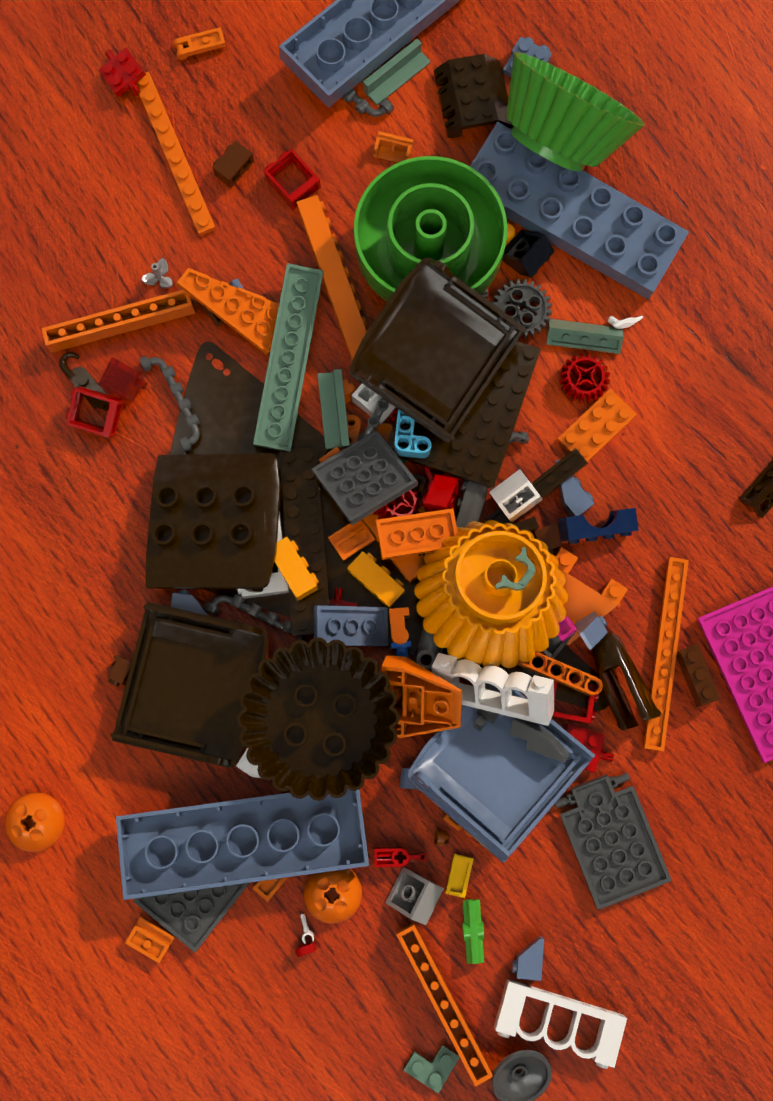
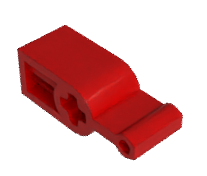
[374,847,427,867]

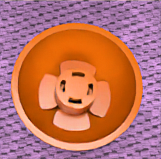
[5,792,65,852]
[303,869,362,924]

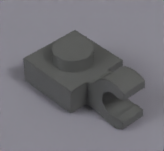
[474,709,500,731]

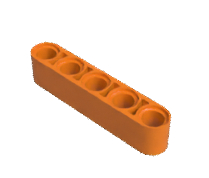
[517,651,603,696]

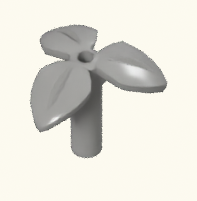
[141,258,173,289]

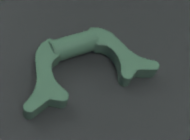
[495,547,536,591]

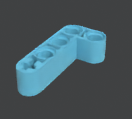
[394,409,431,458]

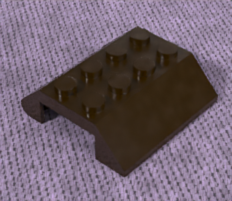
[434,54,513,138]

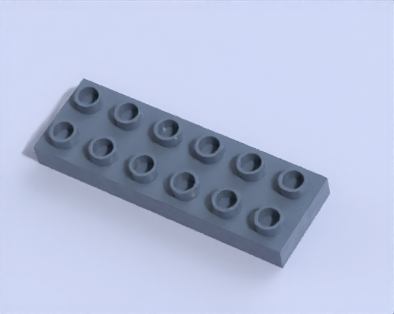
[279,0,460,108]
[470,122,689,300]
[116,789,369,900]

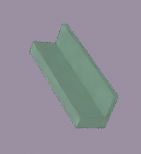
[363,38,430,105]
[546,319,624,354]
[318,369,350,449]

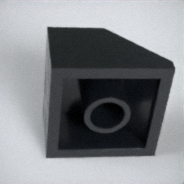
[502,230,555,277]

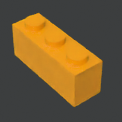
[274,537,319,601]
[347,551,405,609]

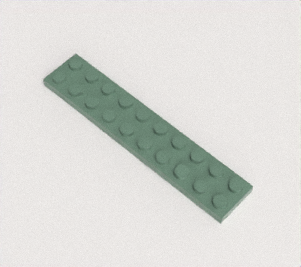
[253,263,324,452]

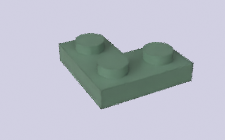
[404,1044,460,1094]

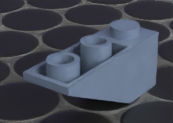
[554,459,595,517]

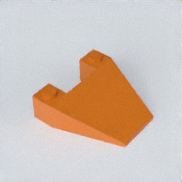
[555,548,628,646]
[382,655,462,738]

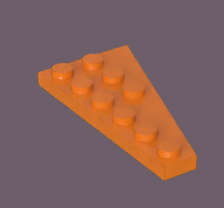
[176,268,279,355]

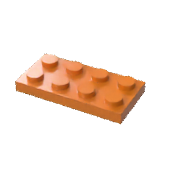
[557,388,637,462]
[375,508,458,560]

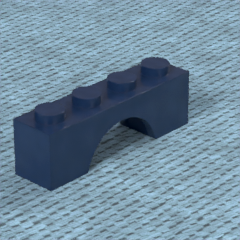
[558,508,639,544]

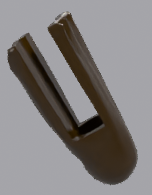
[592,632,662,730]

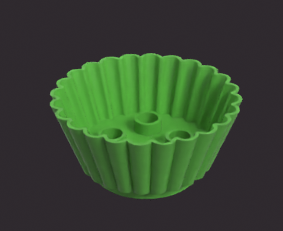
[506,52,645,172]

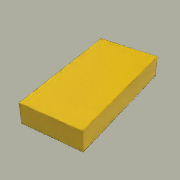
[445,853,474,898]

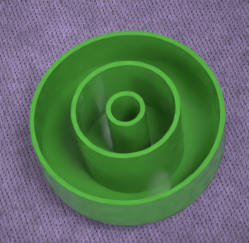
[354,156,507,302]

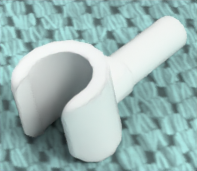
[300,914,314,944]

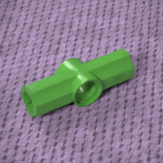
[462,899,484,964]

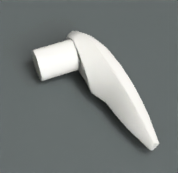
[608,316,643,329]

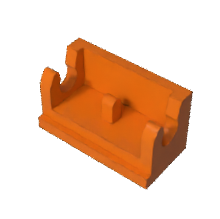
[373,131,414,163]

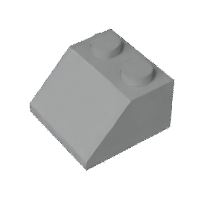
[386,867,444,925]

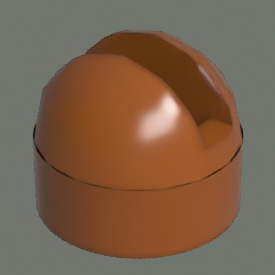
[434,829,450,846]

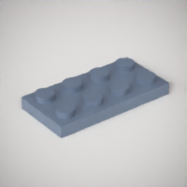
[314,605,388,647]

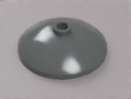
[492,1050,552,1101]

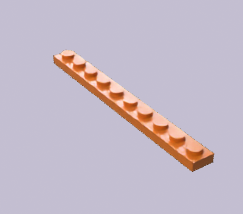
[136,71,216,236]
[643,557,689,752]

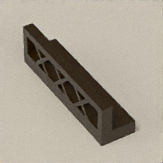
[740,461,773,518]

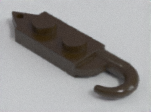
[59,352,109,411]

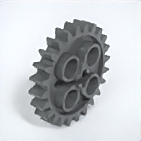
[492,279,552,339]

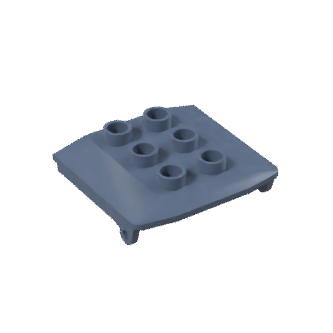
[408,683,595,864]

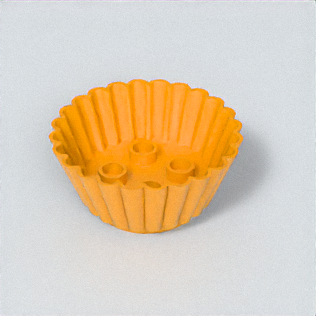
[414,520,568,668]

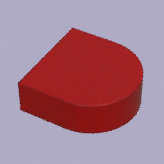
[295,941,317,957]

